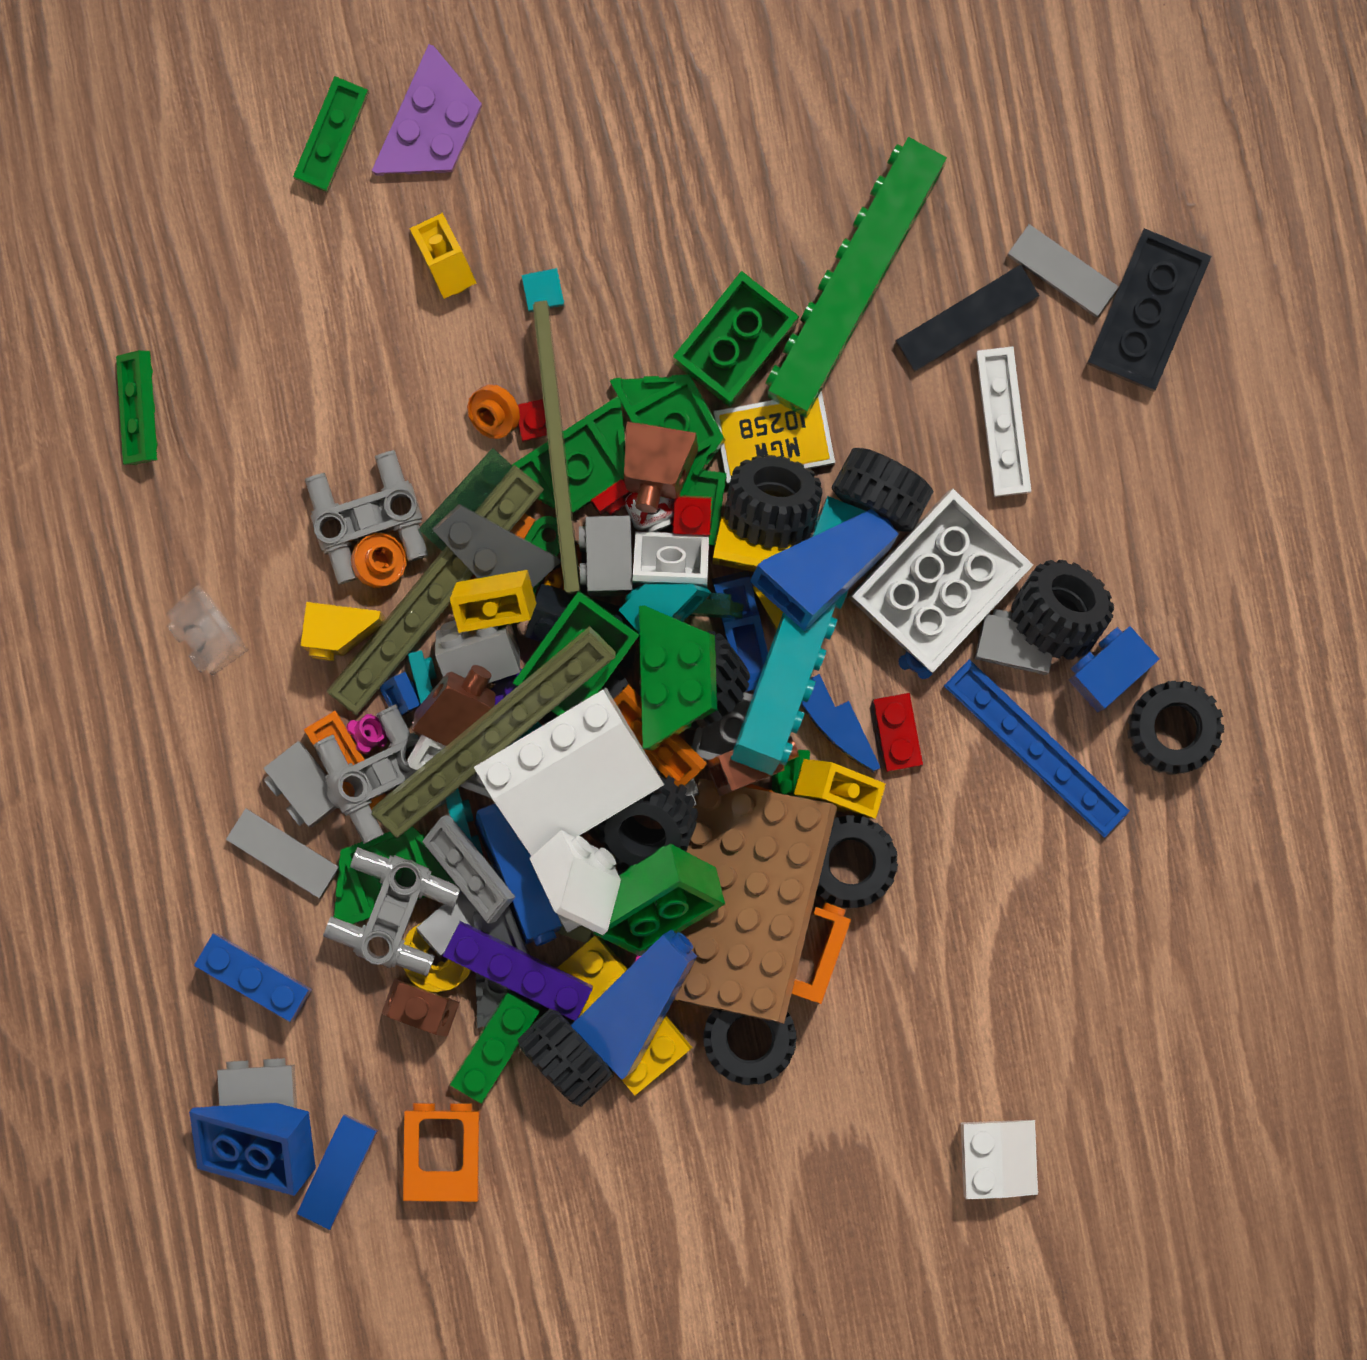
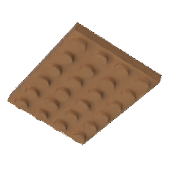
[674,778,837,1024]

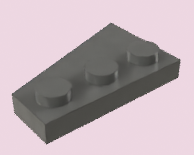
[432,504,561,588]
[473,904,543,1028]

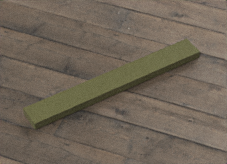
[533,300,581,597]
[327,464,544,715]
[371,626,615,838]

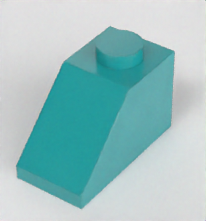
[619,584,711,634]

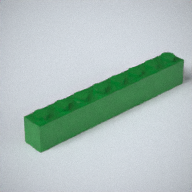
[765,137,947,418]

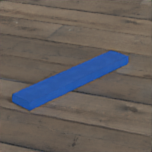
[943,659,1130,838]

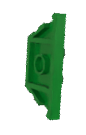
[610,374,725,496]
[499,396,625,514]
[639,605,717,750]
[334,826,456,924]

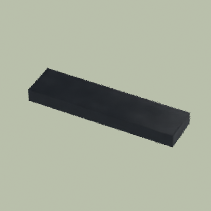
[895,264,1040,373]

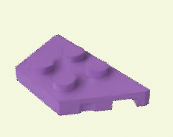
[372,44,482,176]

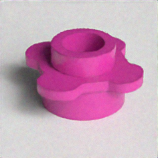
[347,714,387,754]

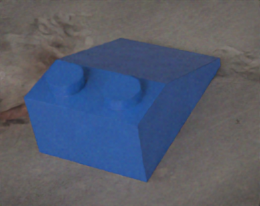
[189,1103,316,1196]

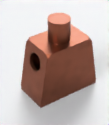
[624,421,698,513]
[412,665,496,746]
[706,736,798,796]
[382,978,460,1037]

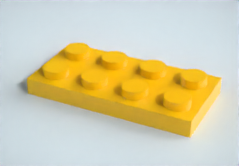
[557,935,693,1096]

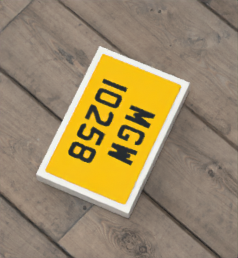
[714,391,835,484]

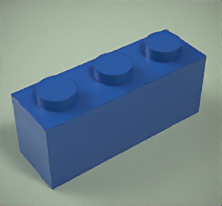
[194,933,313,1022]

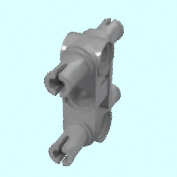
[305,450,429,585]
[313,704,446,844]
[323,847,460,976]

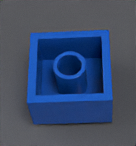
[1069,626,1160,713]

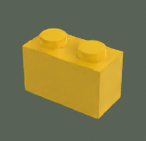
[450,570,537,633]
[794,759,886,819]

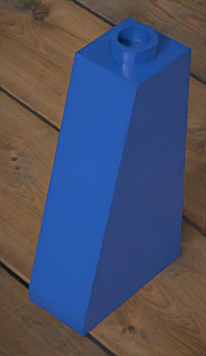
[750,509,899,631]
[474,804,562,946]
[571,929,697,1080]

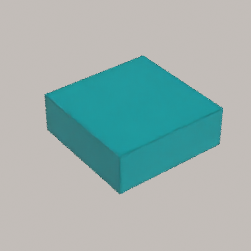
[521,268,565,312]

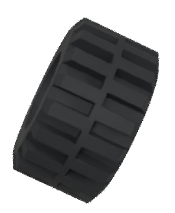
[831,448,934,532]
[724,455,822,548]
[1011,560,1114,660]
[688,631,750,730]
[1127,680,1224,775]
[598,772,698,868]
[816,815,898,908]
[517,1009,614,1107]
[703,1009,797,1085]

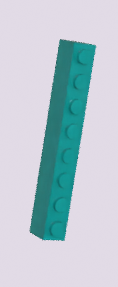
[730,496,866,775]

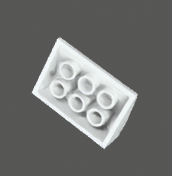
[848,489,1033,673]
[474,688,664,856]

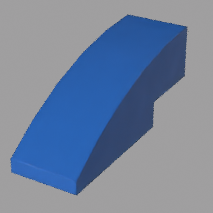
[712,570,768,692]
[801,674,881,772]
[297,1114,378,1230]

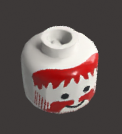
[625,492,674,532]

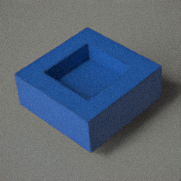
[380,672,421,716]

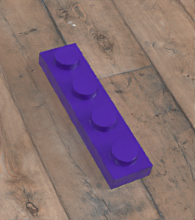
[443,921,593,1021]

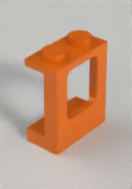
[792,903,851,1004]
[403,1103,481,1202]

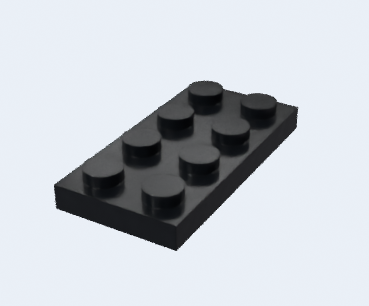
[1087,228,1212,392]

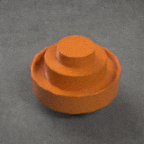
[467,384,520,439]
[351,533,406,588]

